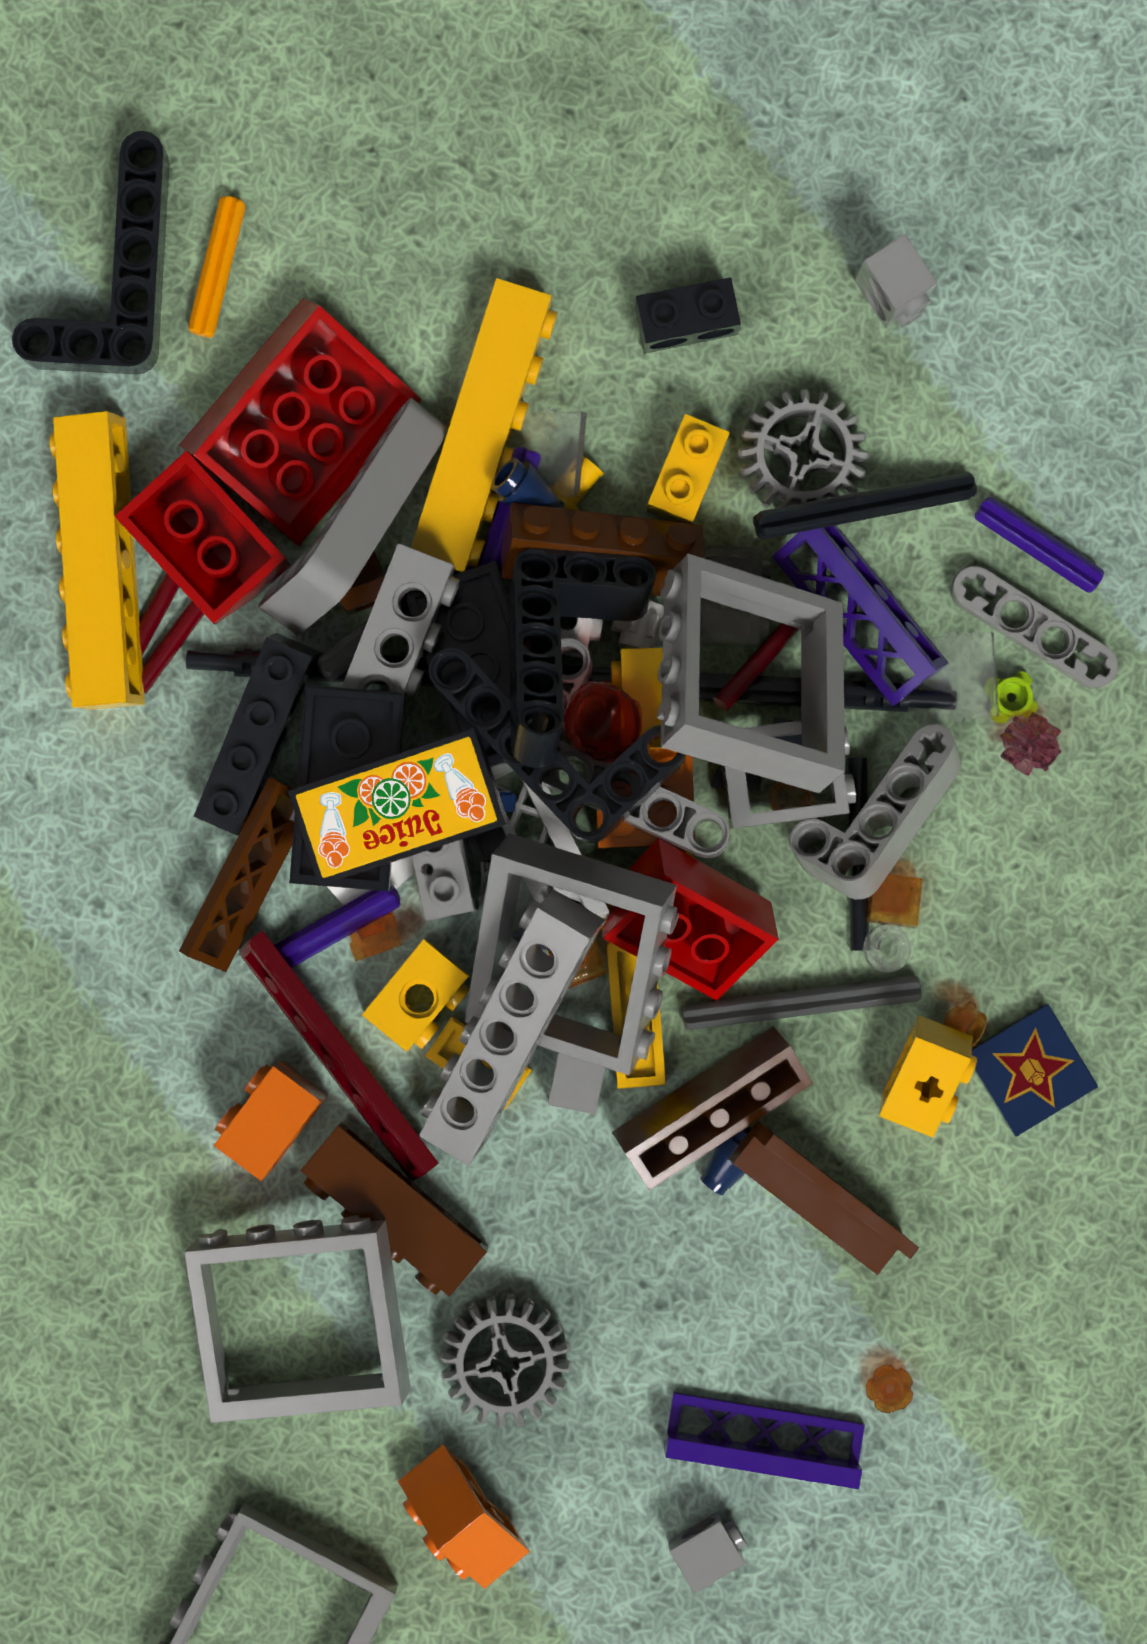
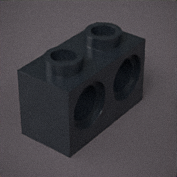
[635,277,741,354]

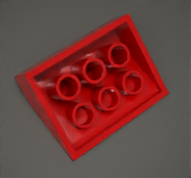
[179,298,422,546]

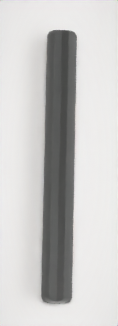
[682,975,921,1030]

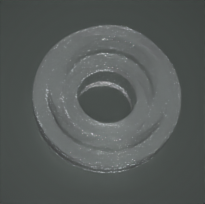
[863,924,911,972]

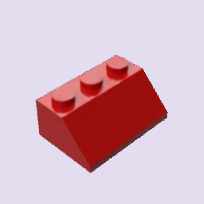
[114,450,291,625]
[602,838,779,1001]

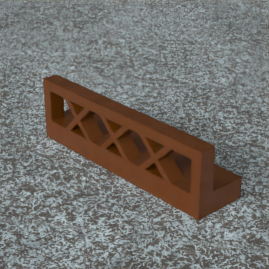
[179,777,294,972]
[728,1121,919,1275]

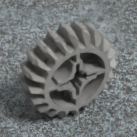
[738,388,869,508]
[440,1294,571,1428]

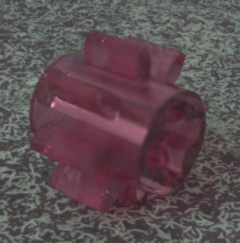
[1000,712,1061,776]

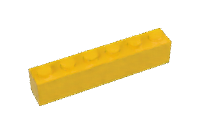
[411,278,558,574]
[49,411,145,710]

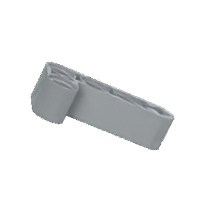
[790,724,962,900]

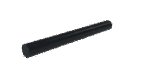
[848,758,870,951]

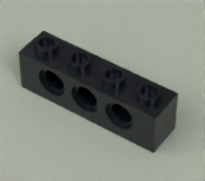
[193,633,321,836]

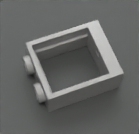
[721,720,856,829]
[412,839,478,921]

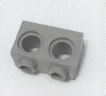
[855,234,937,328]

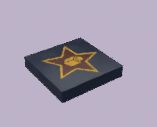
[971,1004,1098,1137]

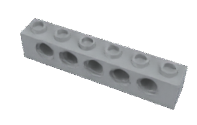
[290,543,460,821]
[419,889,605,1166]

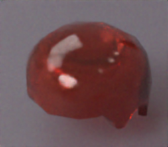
[563,680,643,761]

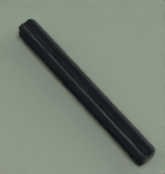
[753,472,977,539]

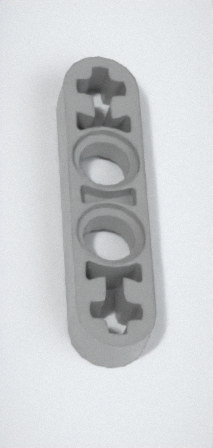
[951,566,1118,689]

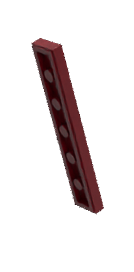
[239,930,439,1181]

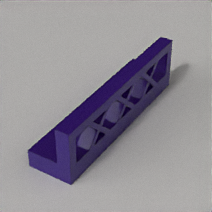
[772,525,949,706]
[664,1392,865,1489]

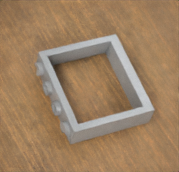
[657,553,845,793]
[465,833,679,1075]
[184,1215,411,1423]
[159,1503,398,1644]

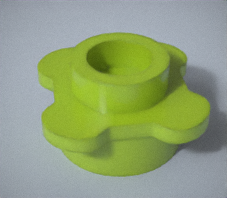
[985,671,1038,724]

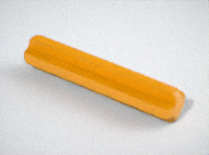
[188,196,246,338]

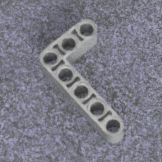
[258,398,449,636]
[508,638,730,859]

